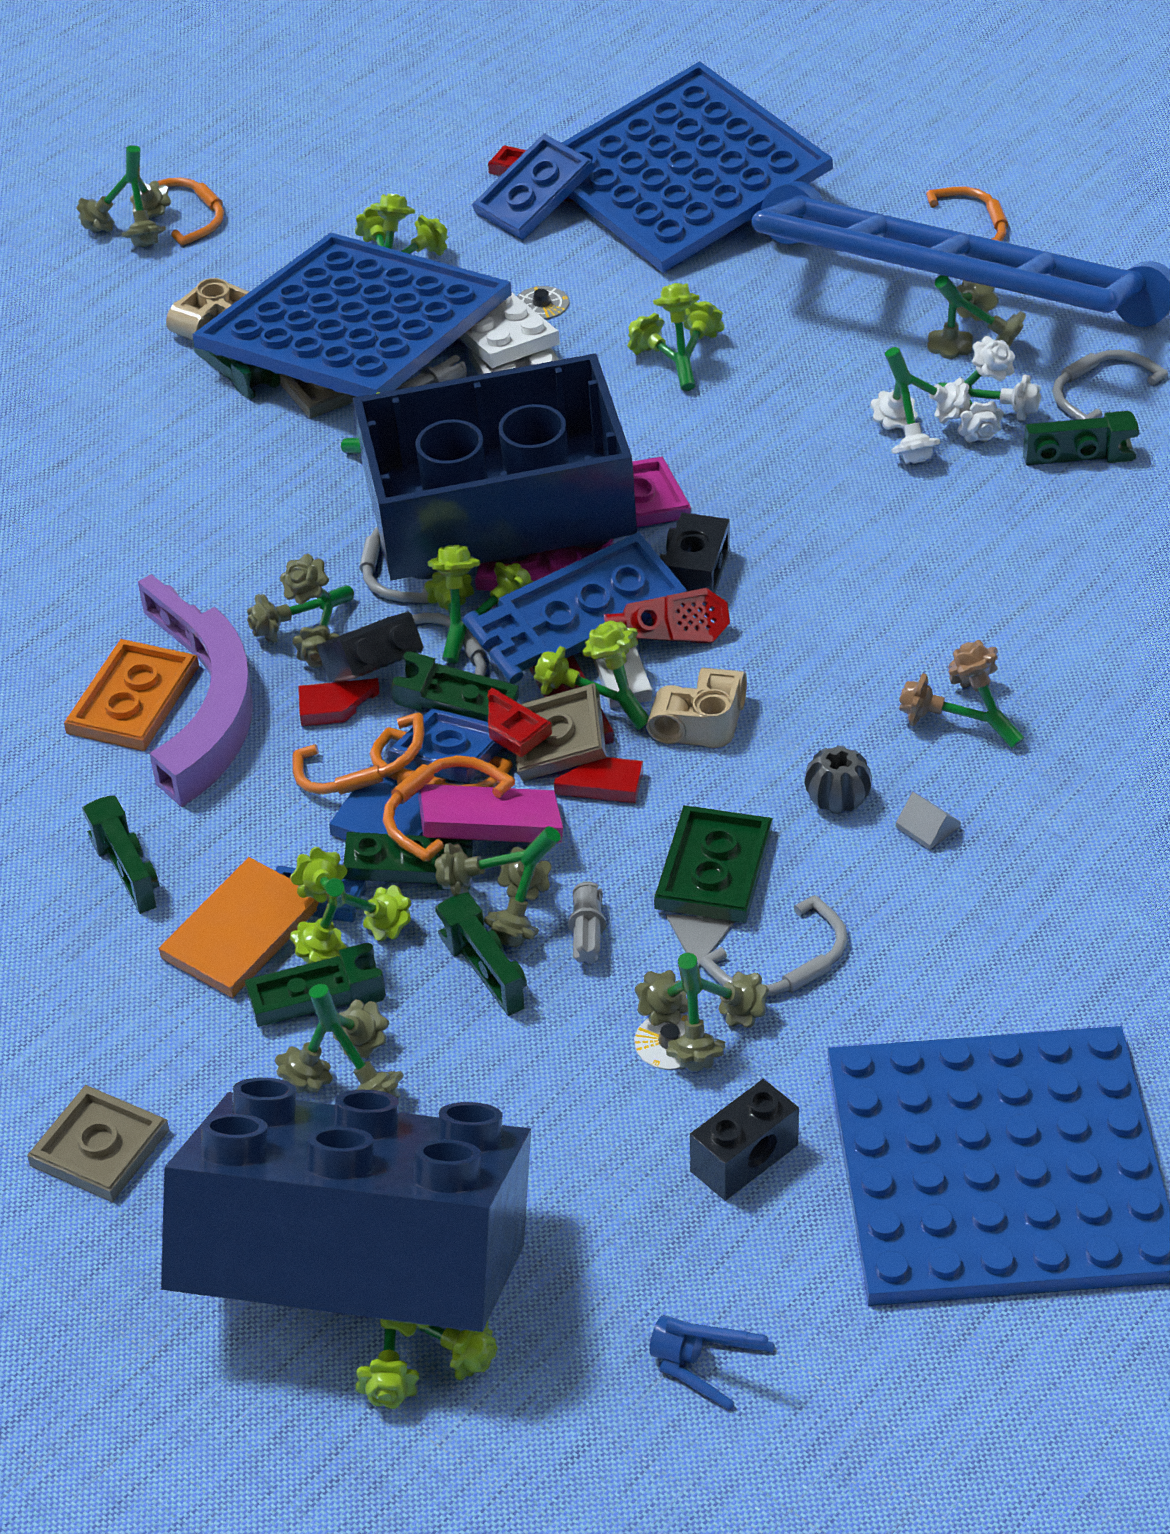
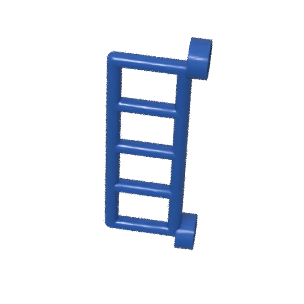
[752,181,1170,327]

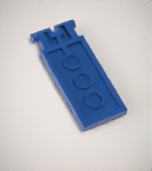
[462,532,687,684]

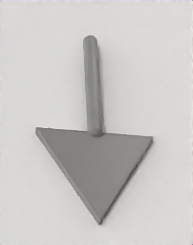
[666,914,736,967]

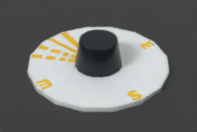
[634,1014,705,1070]

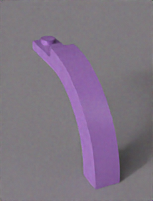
[138,574,253,807]

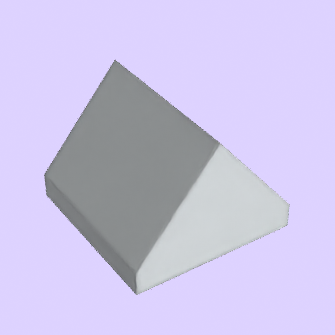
[896,792,961,850]

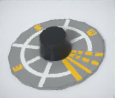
[517,286,569,319]

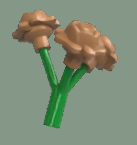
[899,639,1025,749]

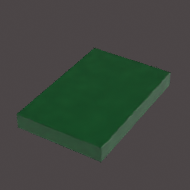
[654,805,773,923]

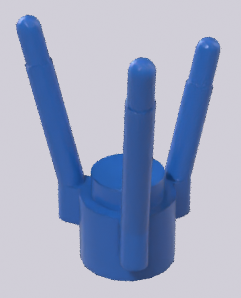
[649,1315,775,1410]

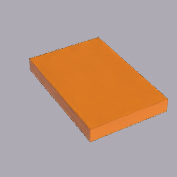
[64,639,199,751]
[158,857,319,998]

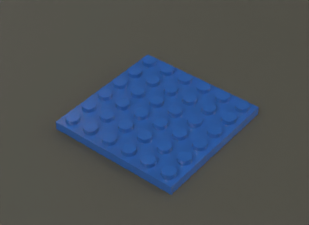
[562,61,833,273]
[192,232,512,397]
[827,1026,1170,1306]

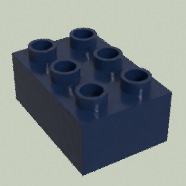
[353,353,637,581]
[161,1077,531,1332]

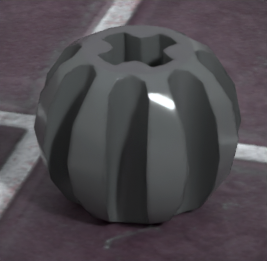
[804,745,872,814]

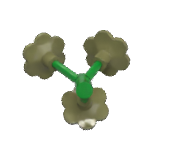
[927,275,1026,359]

